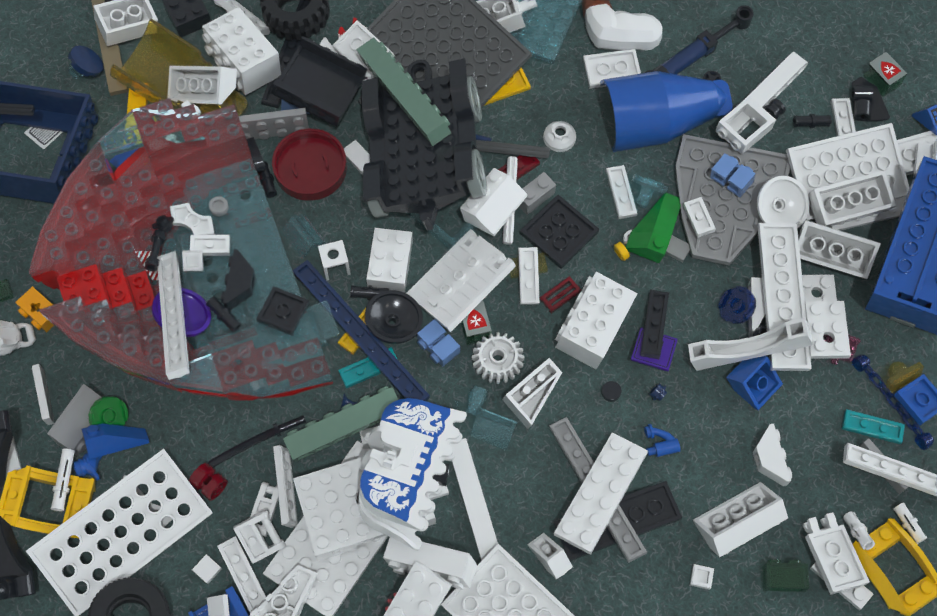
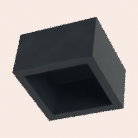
[162,0,211,38]

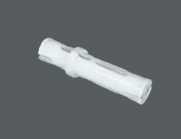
[51,449,75,512]

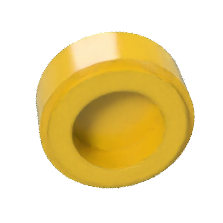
[613,242,630,261]

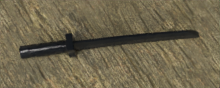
[208,415,306,468]

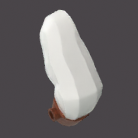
[582,0,662,51]

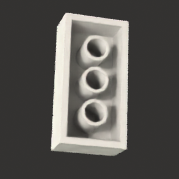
[808,170,896,227]
[383,537,477,590]

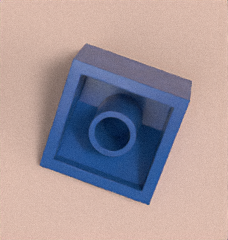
[726,356,783,410]

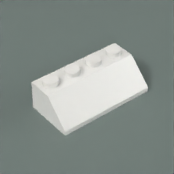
[167,66,237,104]
[798,220,881,279]
[693,482,788,557]

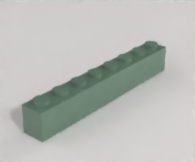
[356,37,451,146]

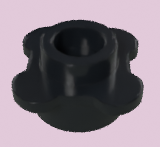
[152,215,174,233]

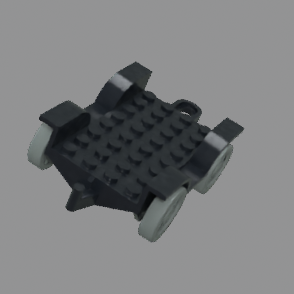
[362,58,487,231]

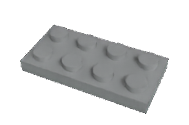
[238,108,309,140]

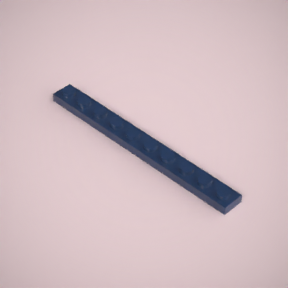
[292,260,430,401]

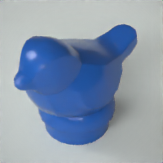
[73,453,102,481]

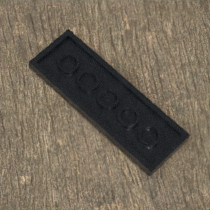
[554,481,682,561]

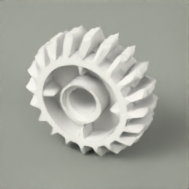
[472,332,524,384]

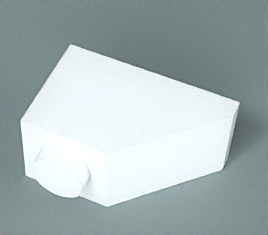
[527,533,573,579]

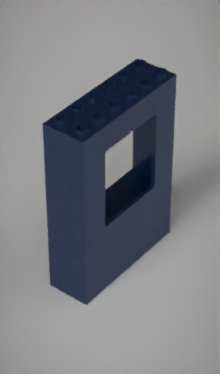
[0,81,98,204]

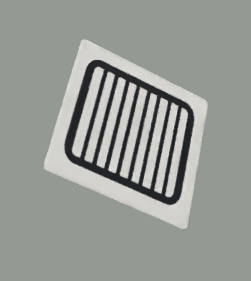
[24,127,62,149]

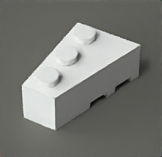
[502,358,562,429]

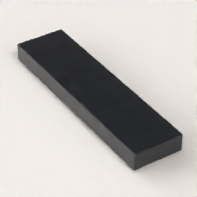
[640,289,669,359]

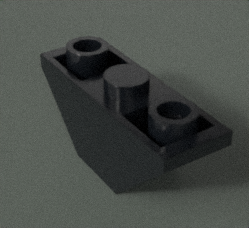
[221,249,256,310]

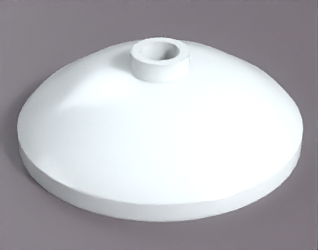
[757,176,809,228]

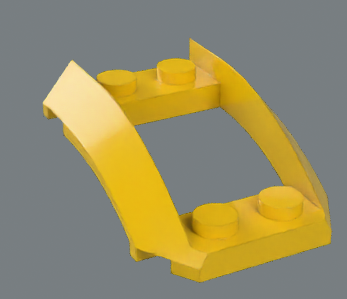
[0,465,96,539]
[853,519,937,616]

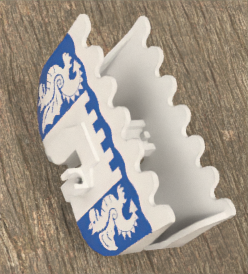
[359,398,467,551]

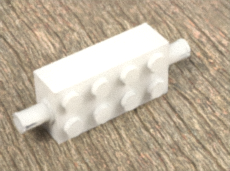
[476,0,538,33]

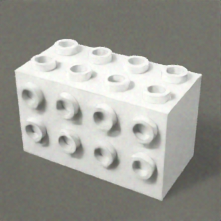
[202,7,281,95]
[555,272,637,369]

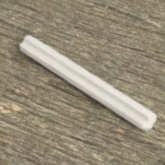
[503,156,518,245]

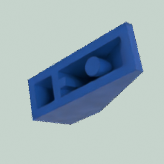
[82,424,150,459]

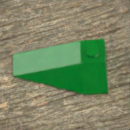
[625,192,681,263]

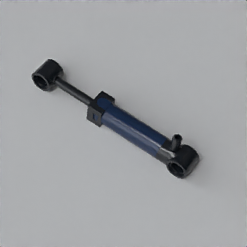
[645,5,754,74]

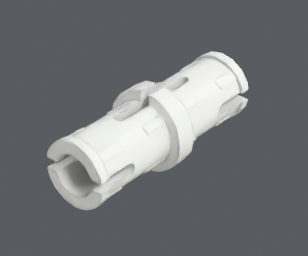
[893,503,927,544]
[843,511,875,550]

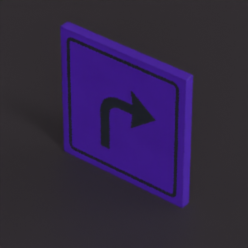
[631,328,678,371]

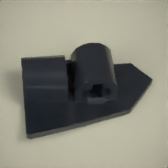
[852,77,890,122]

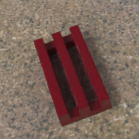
[540,276,581,314]

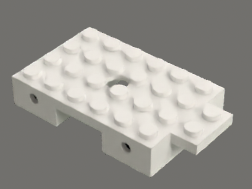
[293,457,449,561]

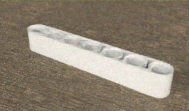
[728,52,808,134]

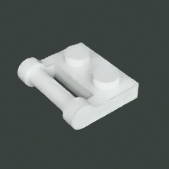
[233,509,286,563]

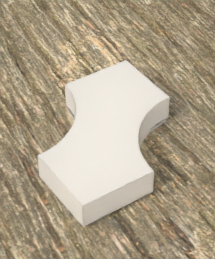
[170,203,215,235]

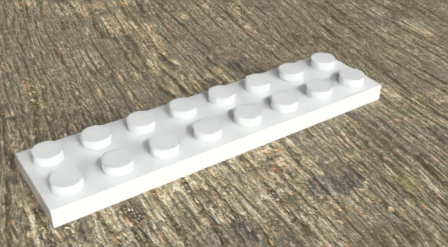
[757,223,812,371]

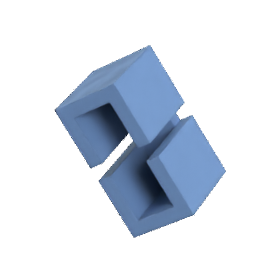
[710,154,756,198]
[417,319,460,367]

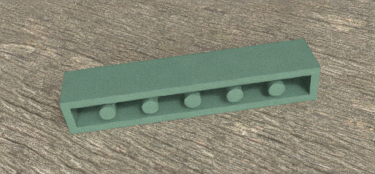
[283,386,399,462]

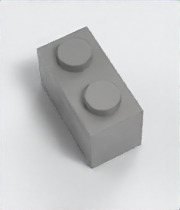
[519,172,556,215]

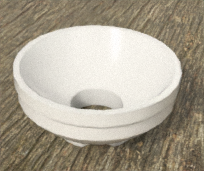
[543,121,576,152]

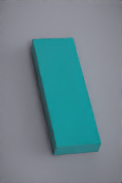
[338,347,398,389]
[842,409,905,444]

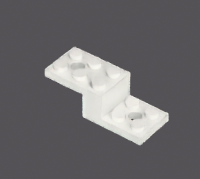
[802,275,851,359]

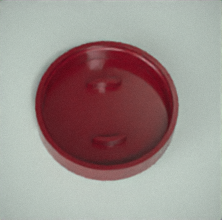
[272,128,347,201]

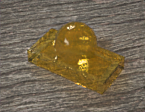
[885,361,924,394]

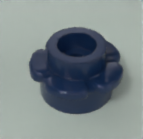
[649,383,667,401]

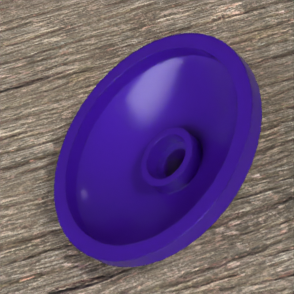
[151,288,211,337]

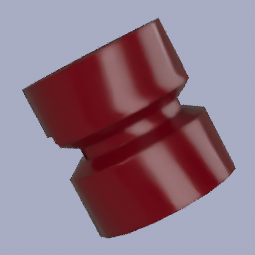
[189,462,228,501]

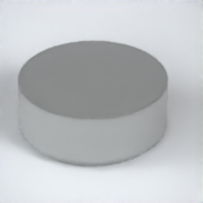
[209,196,229,217]

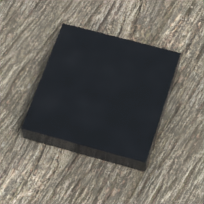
[256,286,309,336]

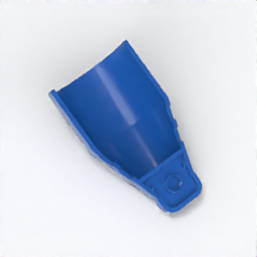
[600,71,733,152]

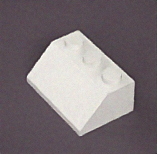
[460,168,527,236]

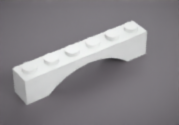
[688,318,813,371]

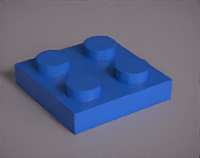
[894,374,937,426]

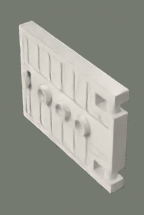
[406,229,516,332]

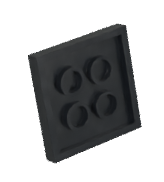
[520,195,599,269]

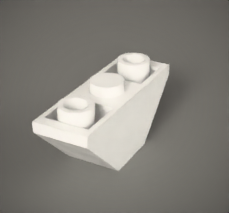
[753,424,792,486]

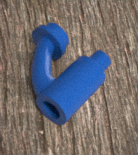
[644,424,680,457]

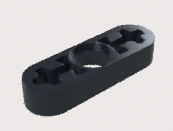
[246,137,266,173]

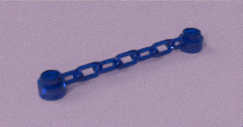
[852,355,934,450]

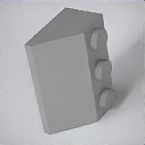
[47,384,101,456]

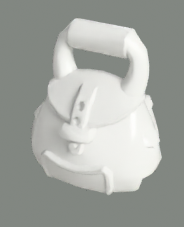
[0,320,36,356]

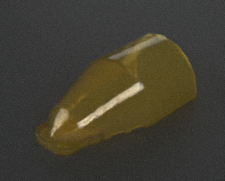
[110,18,247,120]

